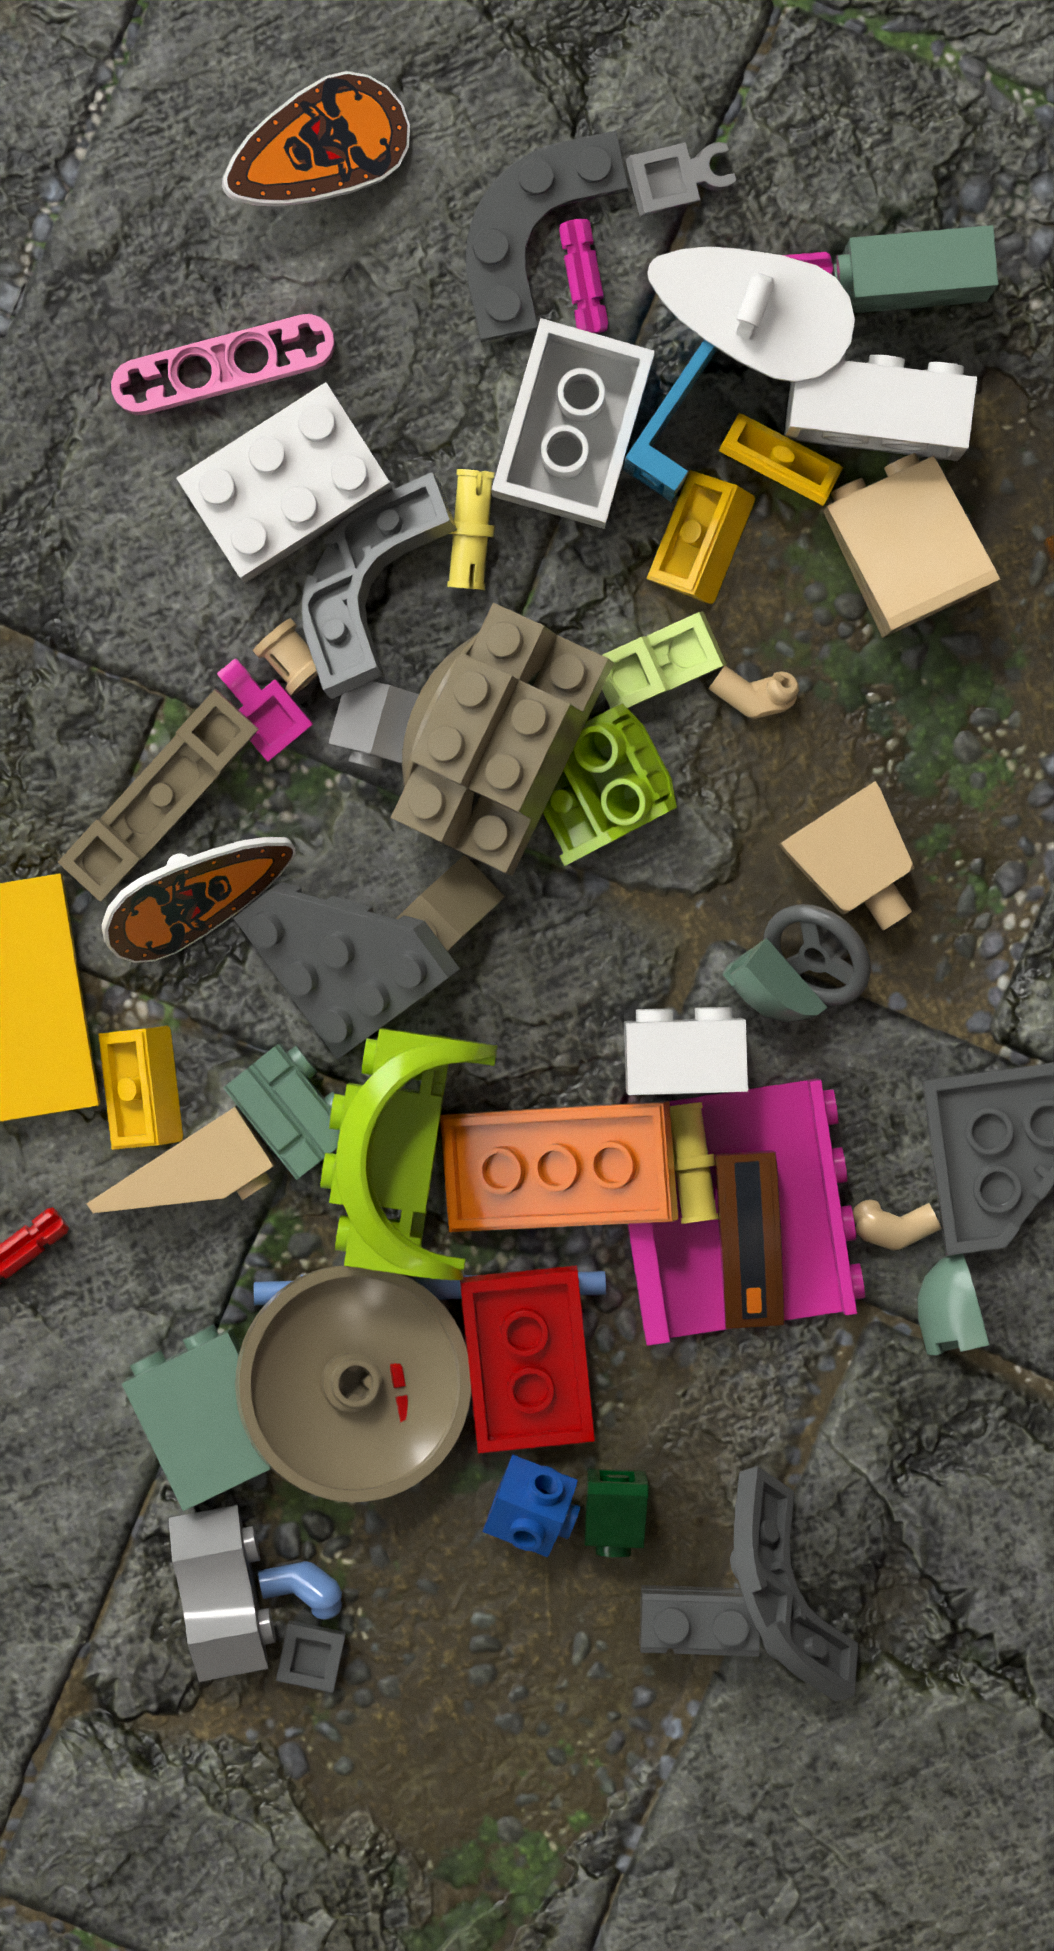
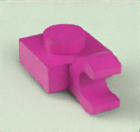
[217,658,313,762]

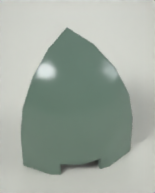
[722,938,828,1023]
[917,1254,989,1355]

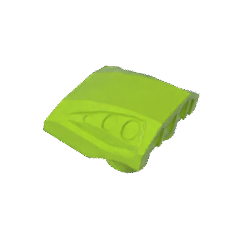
[543,703,677,866]

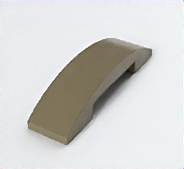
[58,689,259,902]

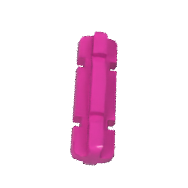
[559,219,609,334]

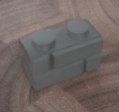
[639,1585,760,1656]

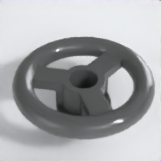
[763,904,871,1006]

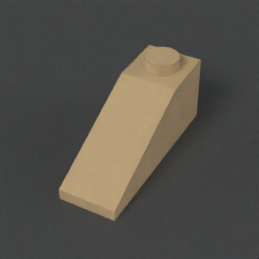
[86,1106,277,1213]

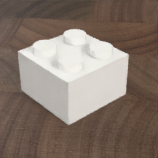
[624,1007,748,1095]

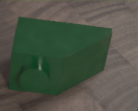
[584,1468,648,1557]

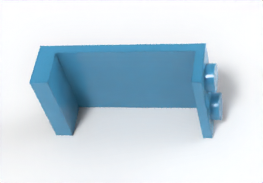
[623,340,718,503]

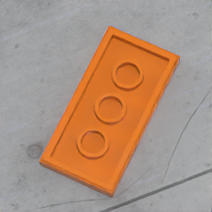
[440,1101,678,1232]

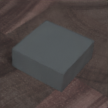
[276,1620,346,1693]

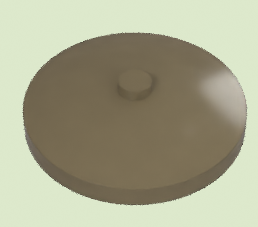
[235,1265,471,1502]

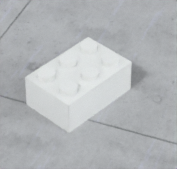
[491,318,655,529]
[784,352,977,461]
[176,382,392,583]

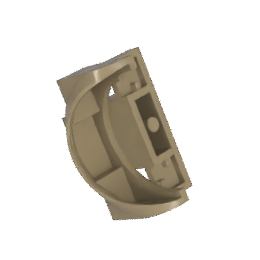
[390,603,614,876]

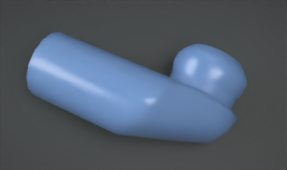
[258,1561,342,1620]

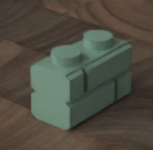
[223,1043,340,1180]

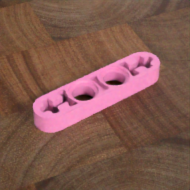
[111,314,335,415]

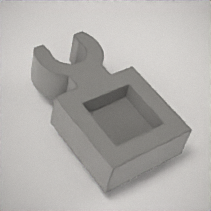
[625,142,736,217]

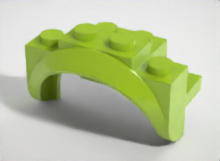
[320,1028,498,1280]

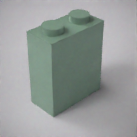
[833,225,998,313]
[122,1324,271,1511]

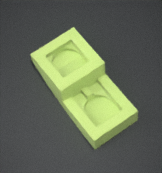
[602,611,727,709]

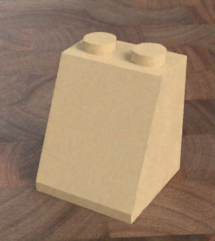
[823,453,1000,638]

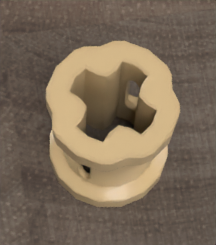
[253,618,318,696]

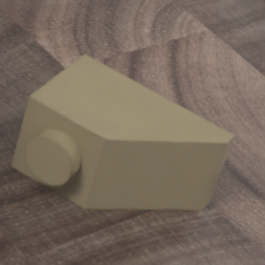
[396,855,505,952]

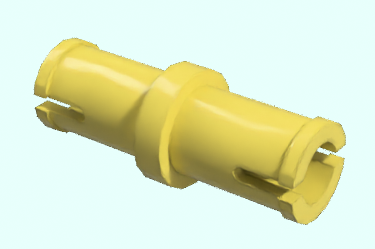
[447,469,495,590]
[670,1102,719,1224]

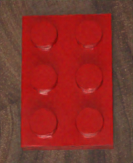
[460,1265,595,1453]

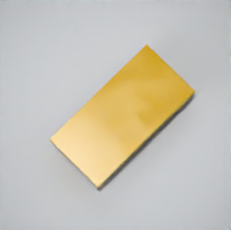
[0,873,100,1121]

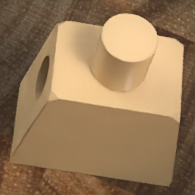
[778,781,914,930]

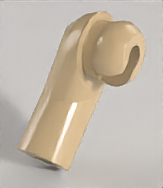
[708,665,799,719]
[853,1200,942,1251]

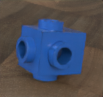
[482,1454,580,1557]

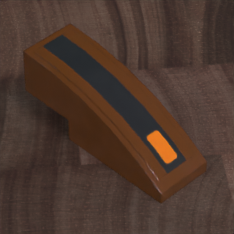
[715,1150,784,1329]

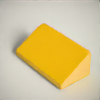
[719,413,843,506]
[646,470,755,604]
[98,1026,183,1150]

